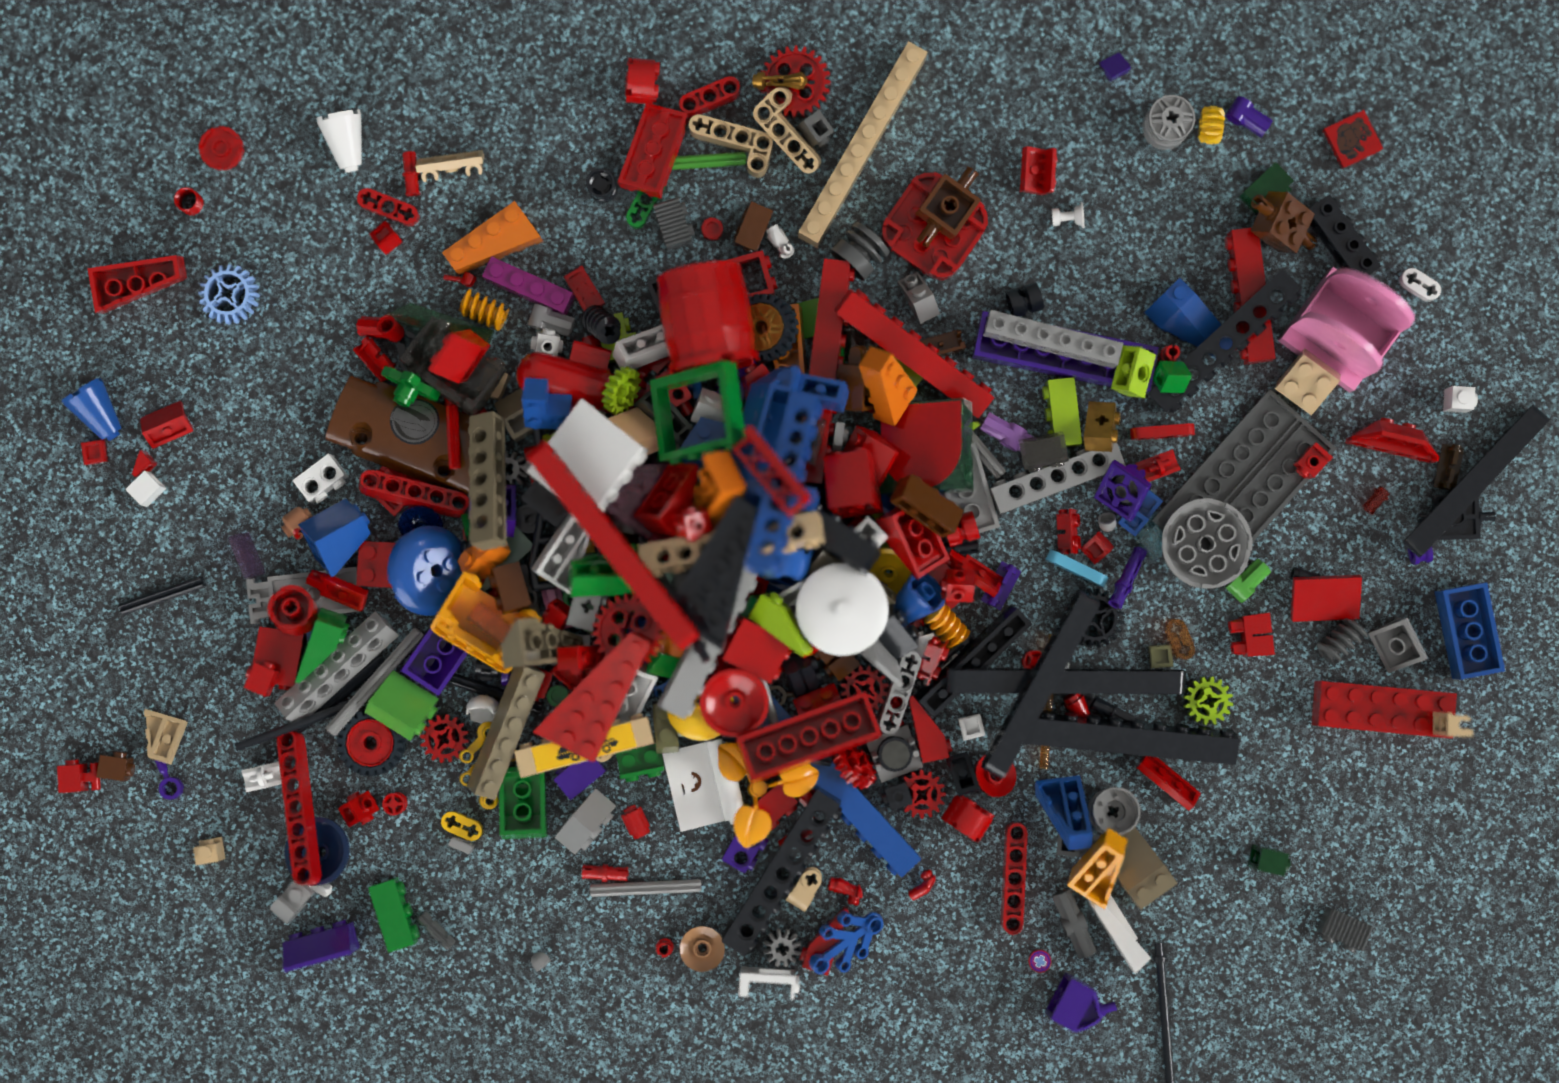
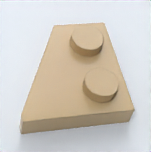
[144,709,188,765]

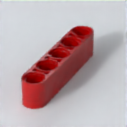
[358,470,469,518]
[1001,821,1028,935]

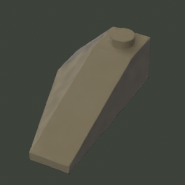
[501,618,583,668]

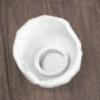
[466,695,499,723]

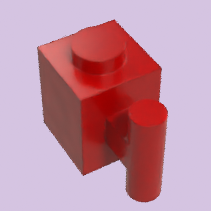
[57,759,101,793]

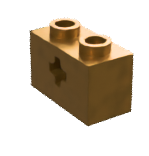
[1084,401,1121,452]

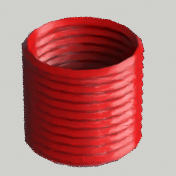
[174,187,203,215]

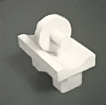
[241,762,281,792]

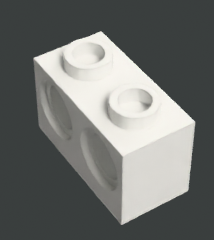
[292,453,349,504]

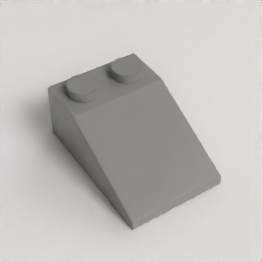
[858,638,903,688]

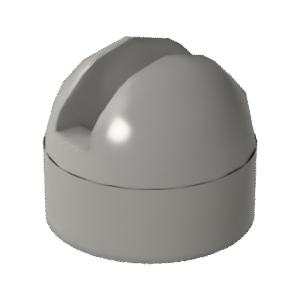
[1098,512,1117,532]
[531,952,551,972]

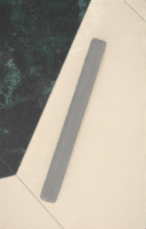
[326,628,424,736]

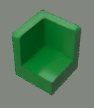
[1153,361,1192,393]

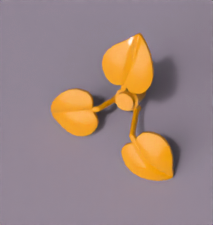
[718,743,819,848]

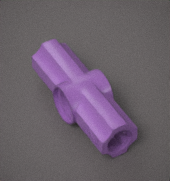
[980,412,1048,462]

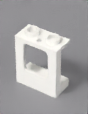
[739,966,800,999]

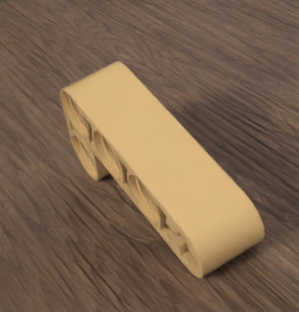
[753,87,821,173]
[689,114,773,178]

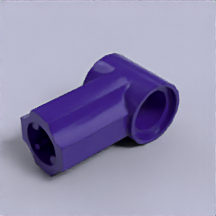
[1225,96,1273,138]

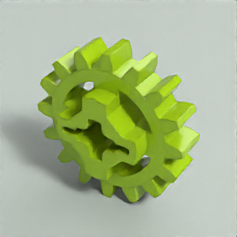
[602,366,641,415]
[1183,676,1233,725]

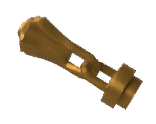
[753,72,807,90]

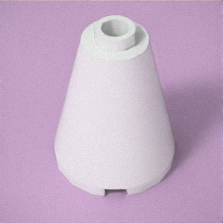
[316,109,362,173]

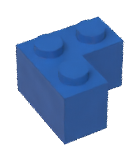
[522,378,573,430]

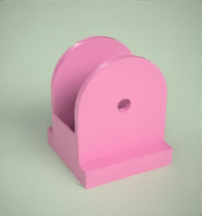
[1278,267,1415,393]

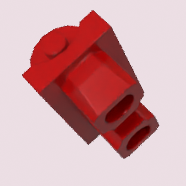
[1134,449,1181,482]

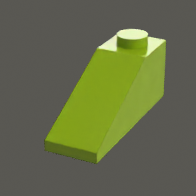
[749,592,813,656]

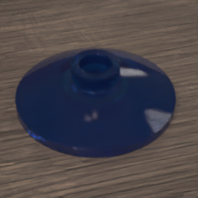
[398,506,443,536]

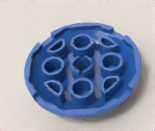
[387,526,463,616]

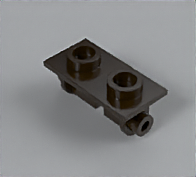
[1433,444,1464,491]

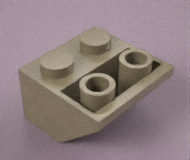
[494,388,533,443]

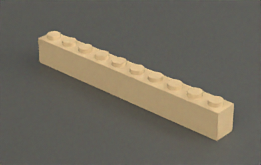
[798,41,928,248]

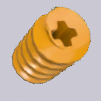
[459,289,510,331]
[924,604,970,648]

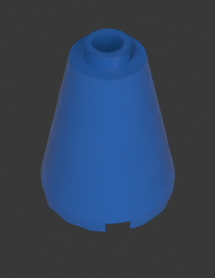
[61,377,121,441]
[894,573,945,624]

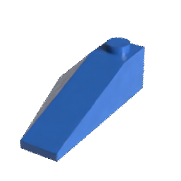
[1144,278,1233,357]

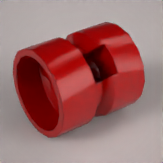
[947,511,981,547]

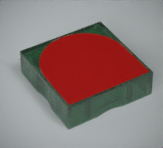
[879,398,973,496]

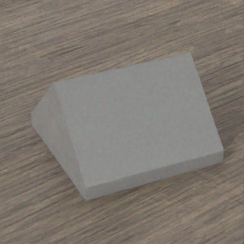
[1368,618,1428,673]

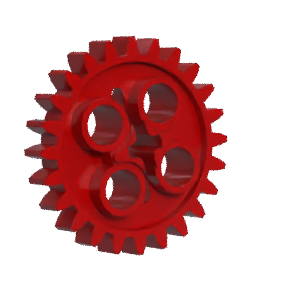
[760,45,831,119]
[592,594,666,667]

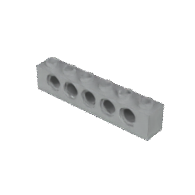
[983,310,1123,369]
[990,443,1126,515]
[274,611,399,722]

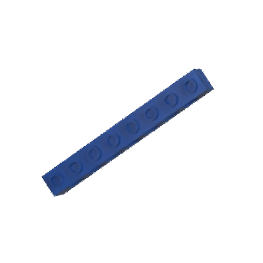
[744,391,823,578]

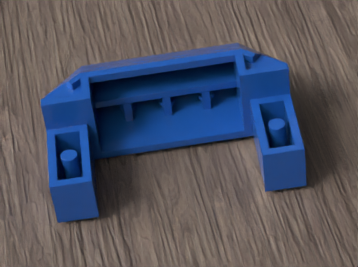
[731,366,849,515]

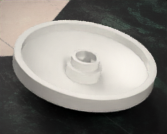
[796,563,888,655]

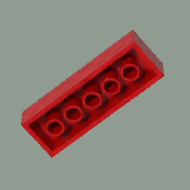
[1311,681,1457,739]
[736,692,882,784]

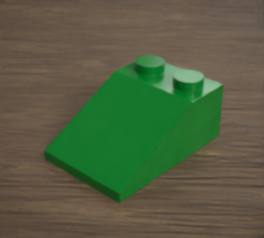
[295,608,349,684]
[499,767,548,839]

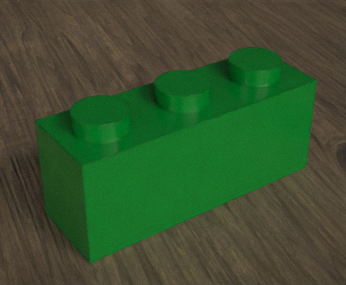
[368,877,420,953]

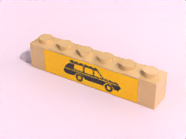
[514,713,655,778]

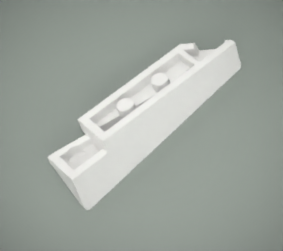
[1085,894,1151,973]

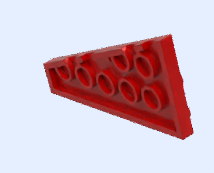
[533,631,652,763]

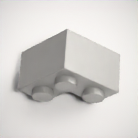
[554,789,616,855]

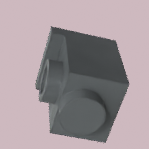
[795,110,834,148]

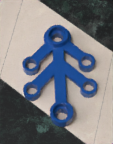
[809,911,883,974]

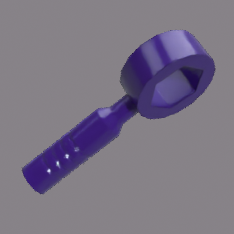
[155,760,184,800]

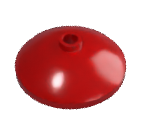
[700,668,769,737]

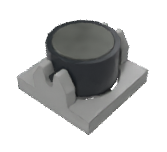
[866,725,923,783]

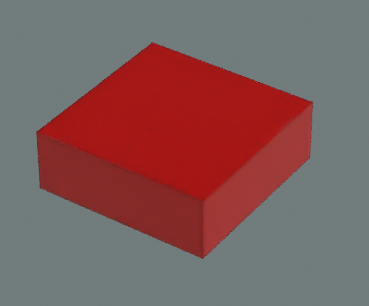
[81,440,108,465]

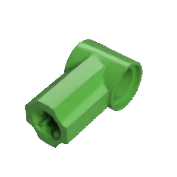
[1225,558,1271,603]

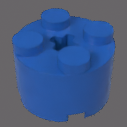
[775,537,813,581]

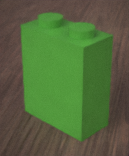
[365,670,439,741]

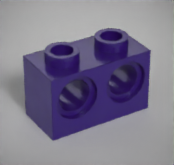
[721,834,769,874]

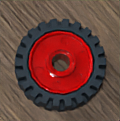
[337,710,406,776]

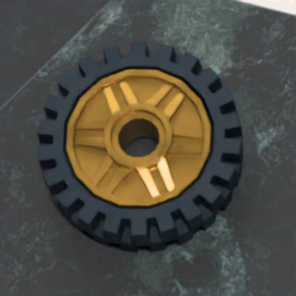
[748,294,799,361]

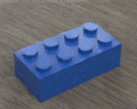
[1434,582,1505,680]

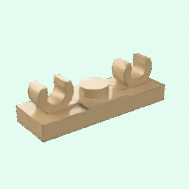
[415,150,484,182]

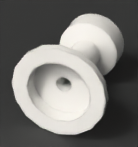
[1052,202,1085,228]

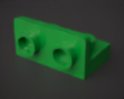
[616,744,665,782]

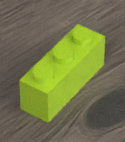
[1042,377,1082,449]

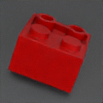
[428,329,491,383]

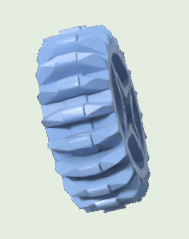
[198,264,260,325]

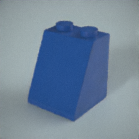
[298,498,371,577]

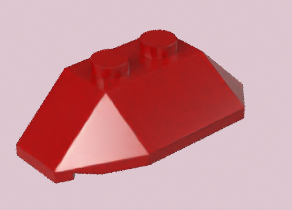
[1345,418,1439,464]

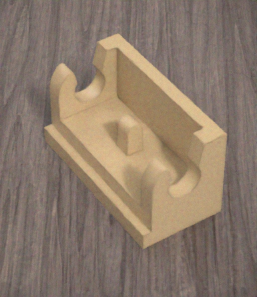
[1433,712,1473,737]

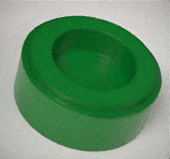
[547,685,570,707]

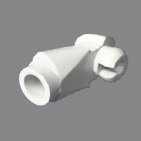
[766,224,794,259]

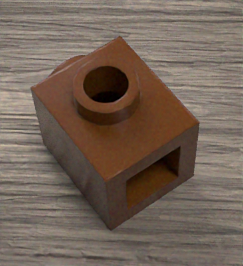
[96,751,135,781]

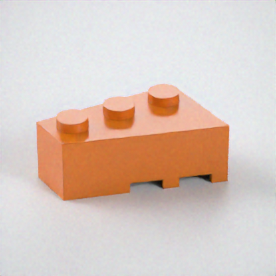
[859,347,918,426]

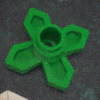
[381,366,441,408]

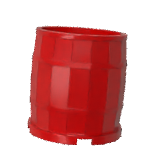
[656,261,760,375]

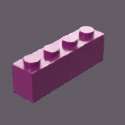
[482,256,575,316]

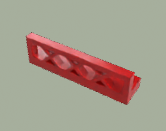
[732,425,811,518]

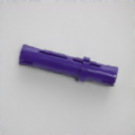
[1108,547,1147,609]

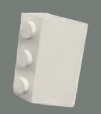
[615,663,658,723]

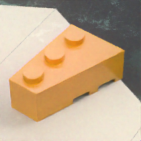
[1067,828,1128,909]

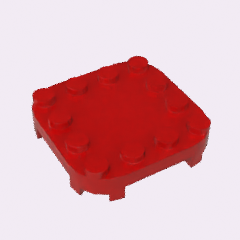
[881,172,988,280]

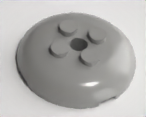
[1161,498,1253,589]

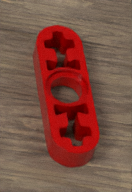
[357,188,420,226]
[1130,423,1195,440]

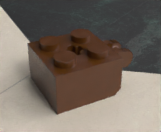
[836,345,874,412]

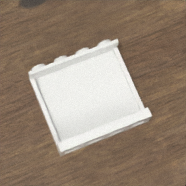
[526,399,649,513]

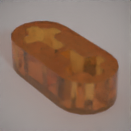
[1165,619,1195,660]

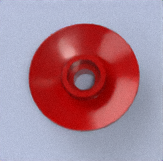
[975,754,1016,797]

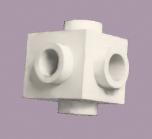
[530,328,563,356]

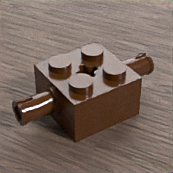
[915,166,981,248]
[1251,191,1317,254]

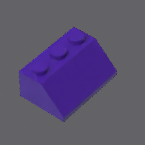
[401,628,468,696]
[283,920,360,973]

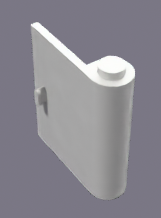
[662,738,744,832]

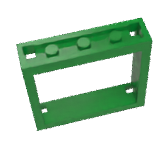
[650,361,746,465]

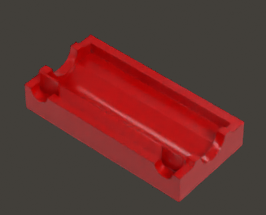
[617,104,690,199]

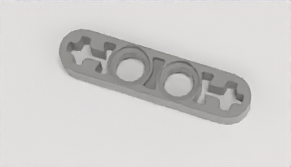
[878,650,921,734]

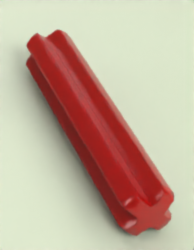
[446,404,461,470]

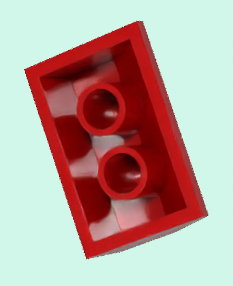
[825,425,899,488]

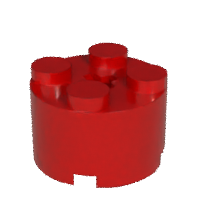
[625,58,660,105]
[267,585,318,636]
[940,794,994,843]

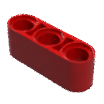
[679,76,740,119]

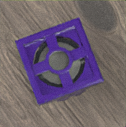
[1094,460,1152,522]

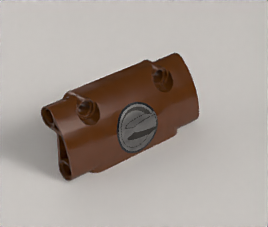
[325,375,470,495]

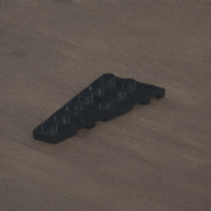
[673,495,758,650]

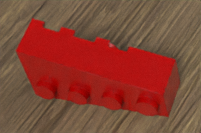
[87,255,187,314]

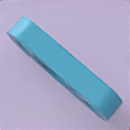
[1045,549,1109,588]

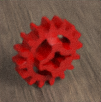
[840,665,889,710]
[420,714,470,763]
[833,747,877,790]
[899,769,946,819]

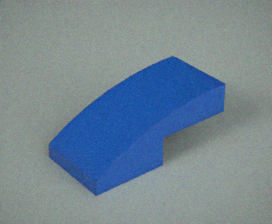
[1118,489,1163,537]

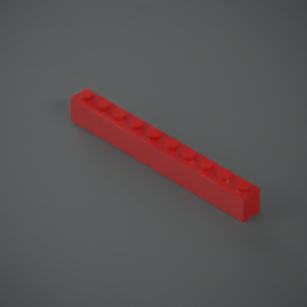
[800,258,855,486]

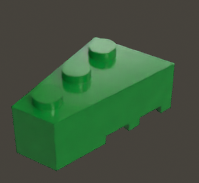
[568,543,638,597]

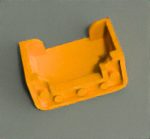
[430,571,542,673]

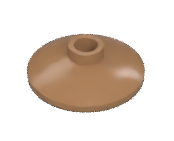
[680,926,725,972]

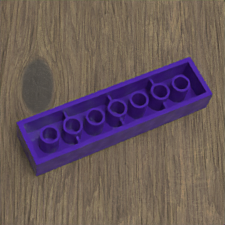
[971,311,1159,394]

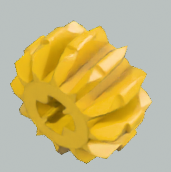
[1198,106,1225,145]

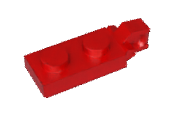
[945,549,1003,597]
[305,569,369,612]

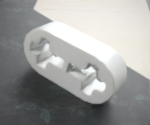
[1399,268,1441,302]

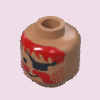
[281,507,313,540]

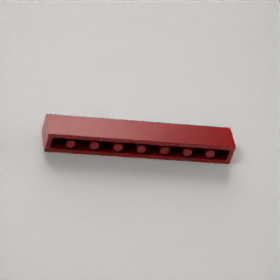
[834,288,995,419]

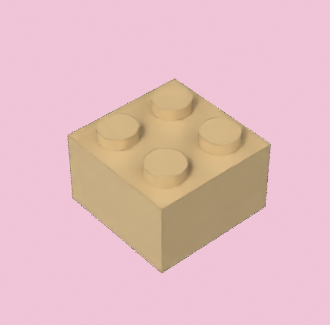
[1275,348,1341,416]

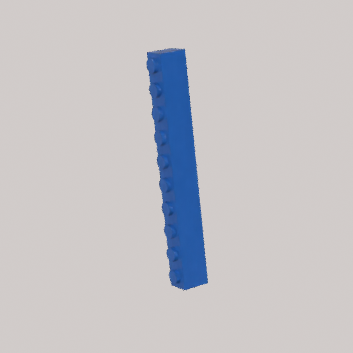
[761,694,921,878]

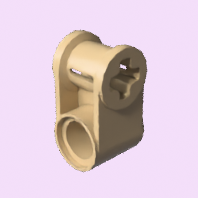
[785,867,822,912]

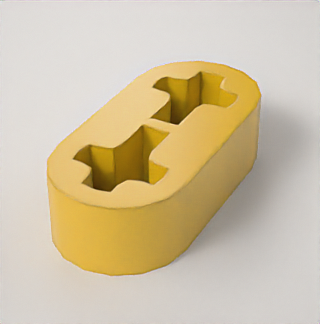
[441,811,483,841]

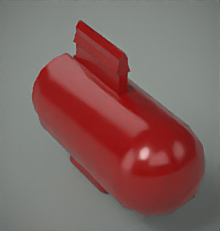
[516,340,615,413]

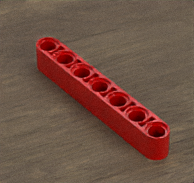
[277,731,321,886]

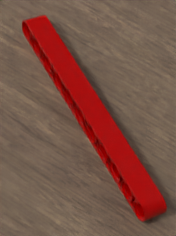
[526,439,701,651]

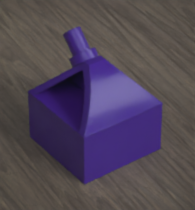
[1044,972,1117,1033]

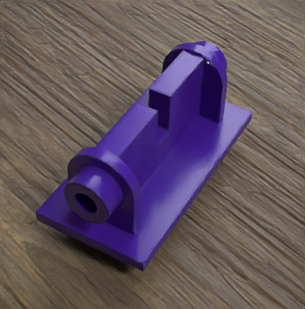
[981,561,1022,611]

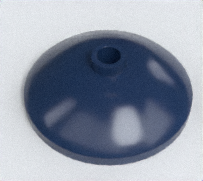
[285,817,350,886]

